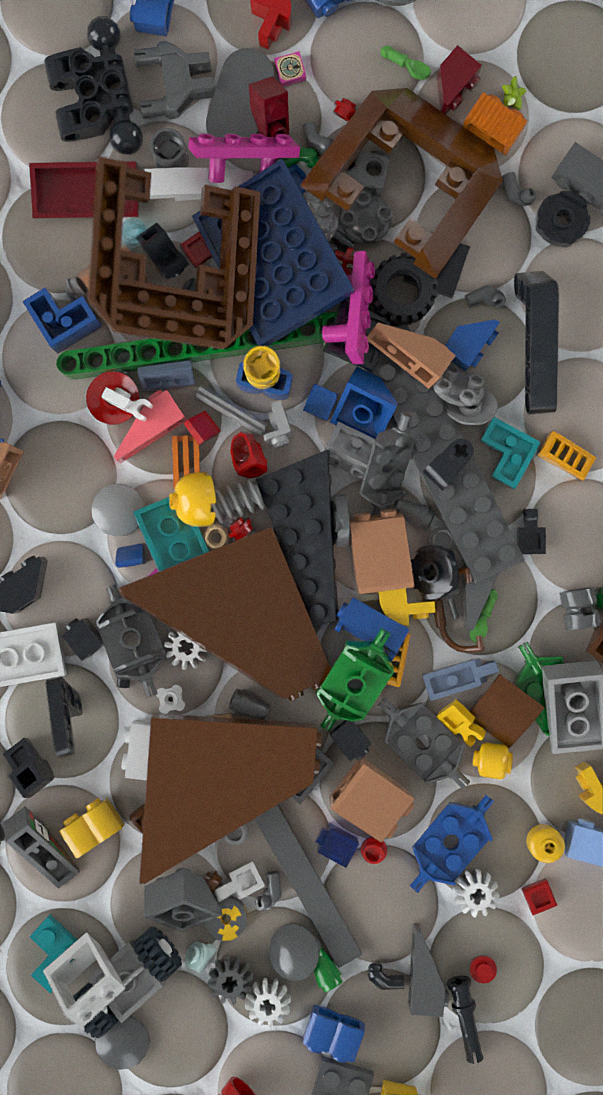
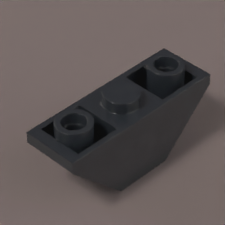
[0,555,48,614]

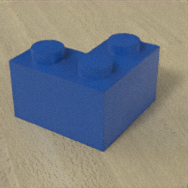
[22,288,102,354]

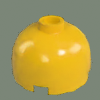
[169,472,216,527]

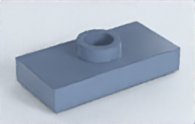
[138,360,196,392]

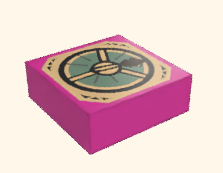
[274,51,306,87]

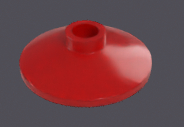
[86,371,140,425]

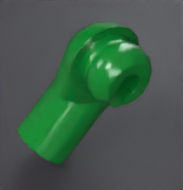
[279,147,319,168]

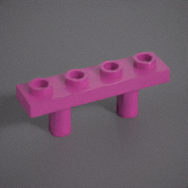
[188,134,300,183]
[322,251,375,364]

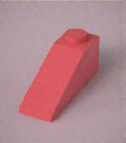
[114,390,187,463]

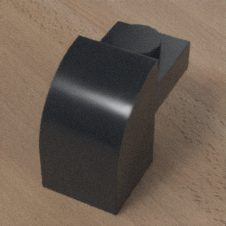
[135,222,190,280]
[3,737,54,798]

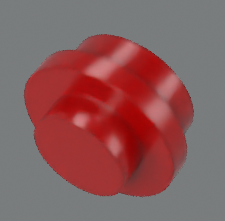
[333,98,356,121]
[228,517,253,541]
[361,837,388,864]
[469,955,497,984]

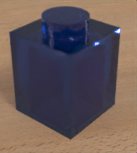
[315,823,359,868]

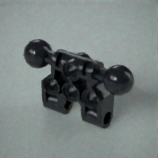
[44,16,143,155]

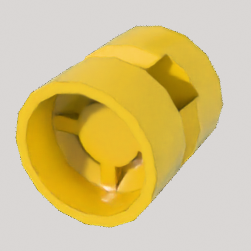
[243,346,280,389]

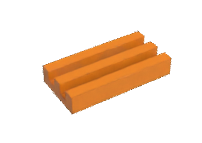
[172,435,201,489]

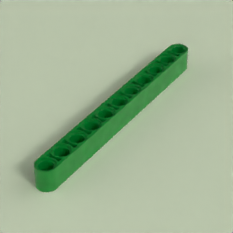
[56,312,337,380]

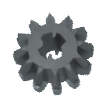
[207,955,254,1005]

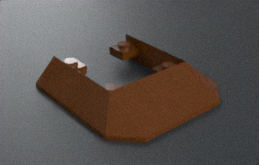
[300,88,503,279]
[88,156,260,349]

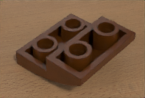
[469,674,544,748]

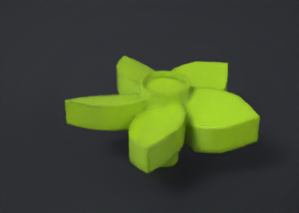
[502,76,526,110]

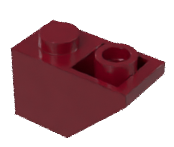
[437,45,482,115]
[249,76,290,138]

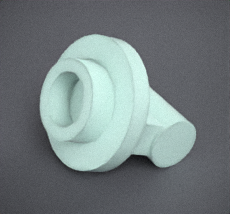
[185,941,216,973]

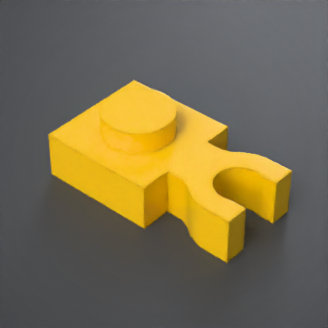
[436,699,486,747]

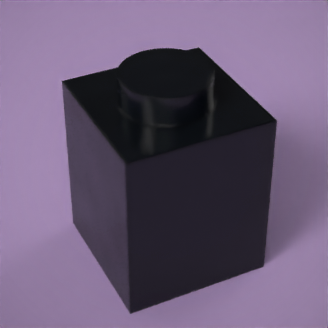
[61,618,104,661]
[329,720,371,761]

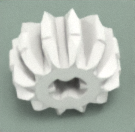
[164,632,208,670]
[453,868,500,918]
[245,977,291,1028]

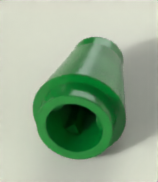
[313,948,343,993]

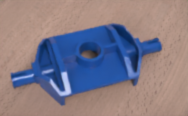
[409,794,494,893]

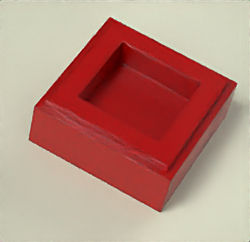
[180,231,212,269]
[184,410,221,445]
[521,878,558,916]

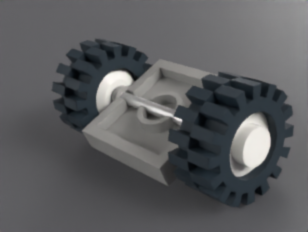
[73,926,182,1039]

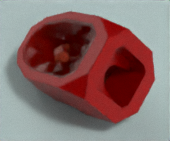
[230,431,267,479]

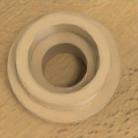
[203,525,230,550]

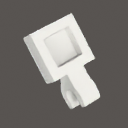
[101,387,153,421]
[214,861,265,902]

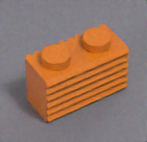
[463,92,528,156]

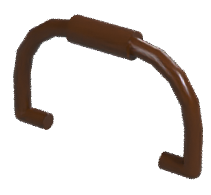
[434,567,485,653]

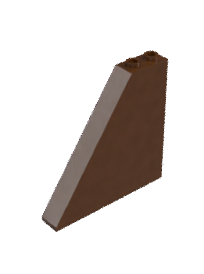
[118,527,331,701]
[139,713,322,884]

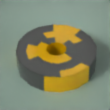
[205,895,248,941]

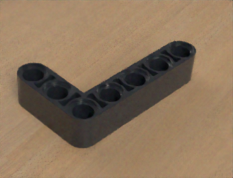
[514,271,559,415]

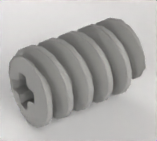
[210,479,265,523]

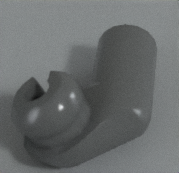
[303,121,334,155]
[465,285,506,308]
[255,871,281,911]

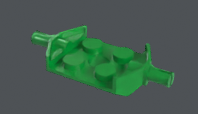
[316,628,394,732]
[514,641,564,736]

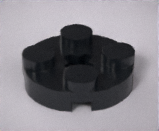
[535,191,591,247]
[411,545,458,599]

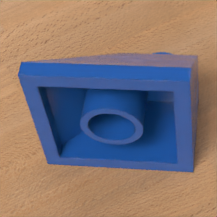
[330,367,398,439]

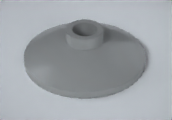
[445,388,498,425]

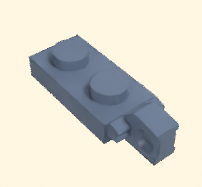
[422,658,499,701]

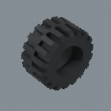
[370,253,438,326]

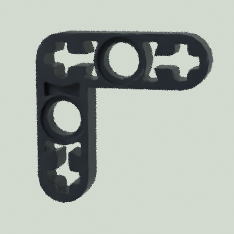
[46,676,83,758]

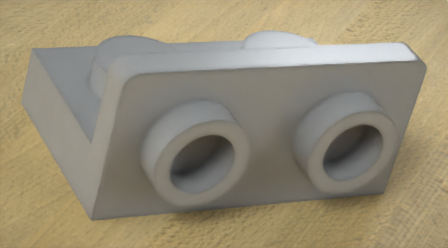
[263,400,294,448]
[324,422,375,479]

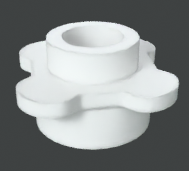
[156,685,185,714]

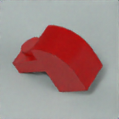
[250,0,292,50]

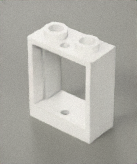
[43,932,125,1028]

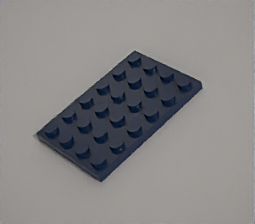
[192,159,355,347]

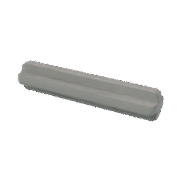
[195,385,267,436]

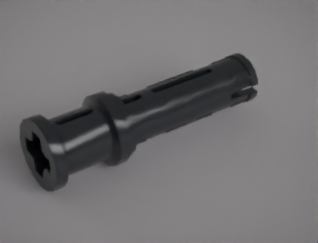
[447,975,484,1064]

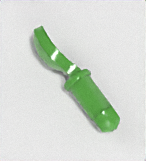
[380,45,431,80]
[469,589,498,643]

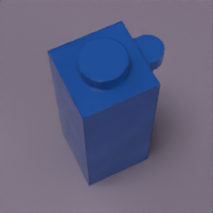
[335,597,410,662]

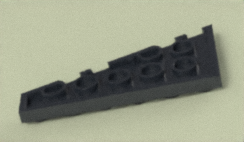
[256,450,339,628]

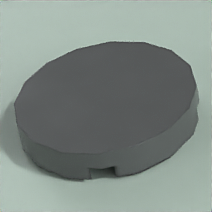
[332,494,349,547]

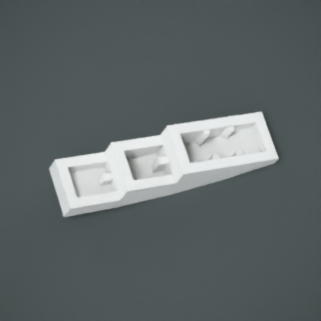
[144,168,253,201]

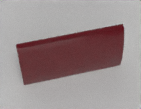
[29,161,139,219]

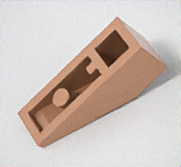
[367,323,456,389]

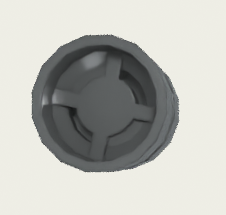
[150,128,189,168]
[559,587,601,630]

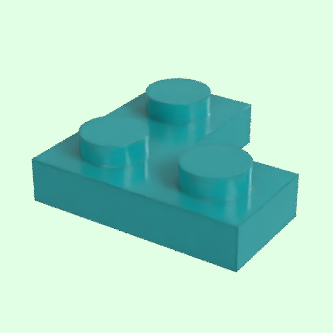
[480,417,541,490]
[29,914,78,994]

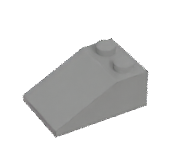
[542,660,603,754]

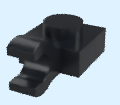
[517,509,546,554]

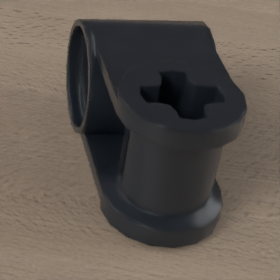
[423,438,474,491]

